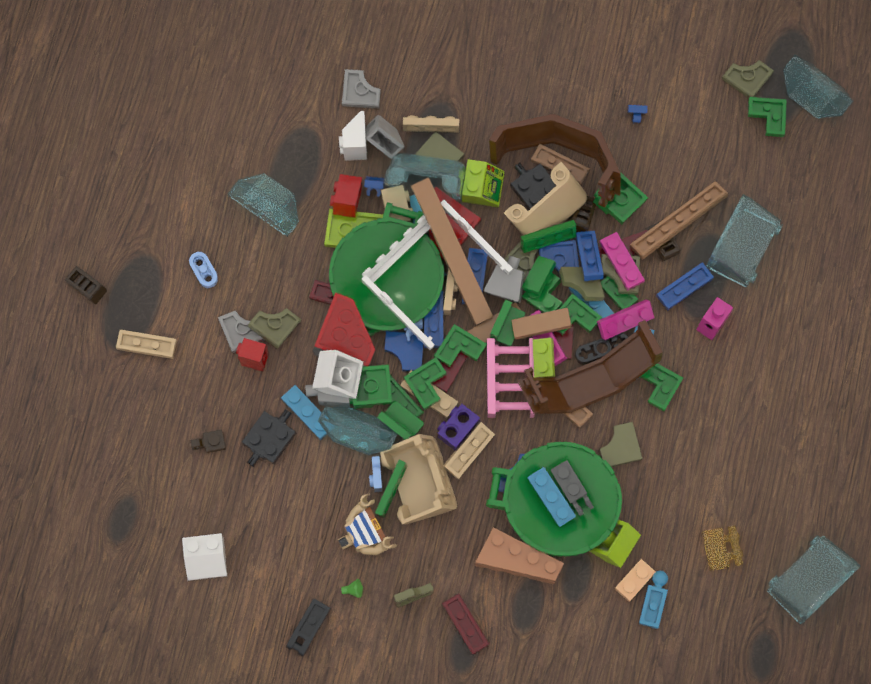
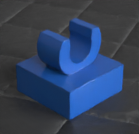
[627,105,648,123]
[364,176,385,197]

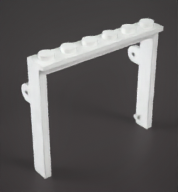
[361,200,513,350]

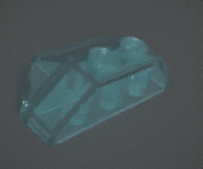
[783,55,854,118]
[227,173,299,237]
[318,406,397,455]

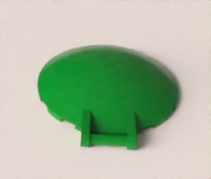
[329,202,444,331]
[486,442,622,556]

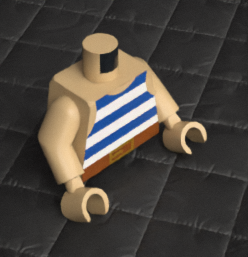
[338,493,397,555]

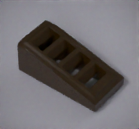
[572,196,596,232]
[645,221,681,262]
[65,266,107,304]

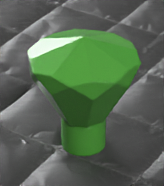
[341,579,363,598]

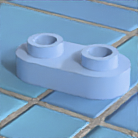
[189,252,218,288]

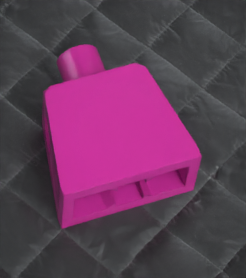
[696,297,733,340]

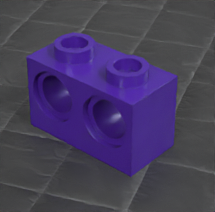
[437,404,480,451]

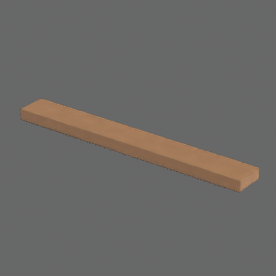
[411,177,493,325]

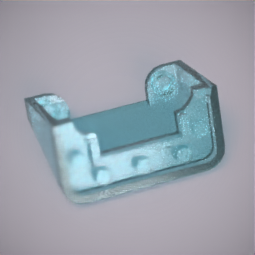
[384,153,466,200]
[706,194,783,288]
[767,535,861,625]

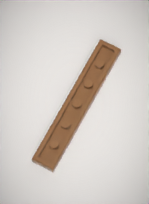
[630,181,728,260]

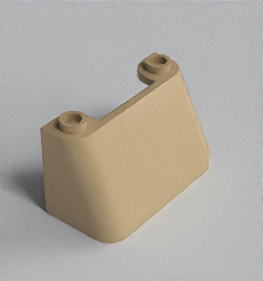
[504,162,587,235]
[380,434,457,525]

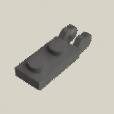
[551,460,594,516]

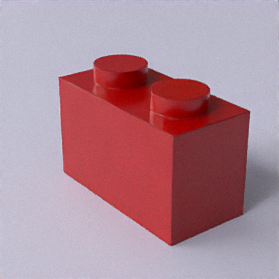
[330,174,362,218]
[236,338,269,372]

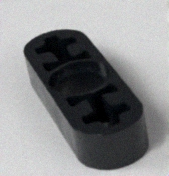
[575,333,628,364]

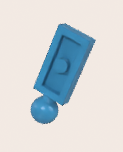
[639,571,668,629]

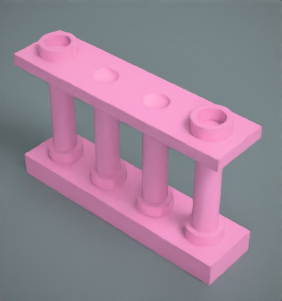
[487,338,534,418]

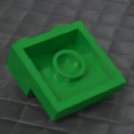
[593,172,648,225]
[349,365,392,409]

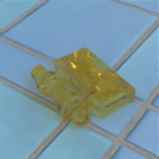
[702,526,744,571]

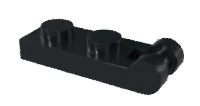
[286,598,331,657]

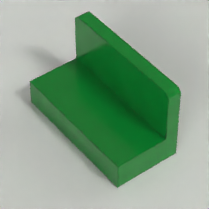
[490,299,525,346]
[377,400,425,440]

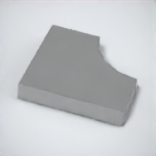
[342,69,381,109]
[218,310,265,353]

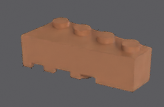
[475,527,564,584]

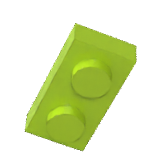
[533,338,555,377]

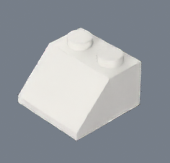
[339,111,367,161]
[312,350,363,399]
[182,533,227,581]

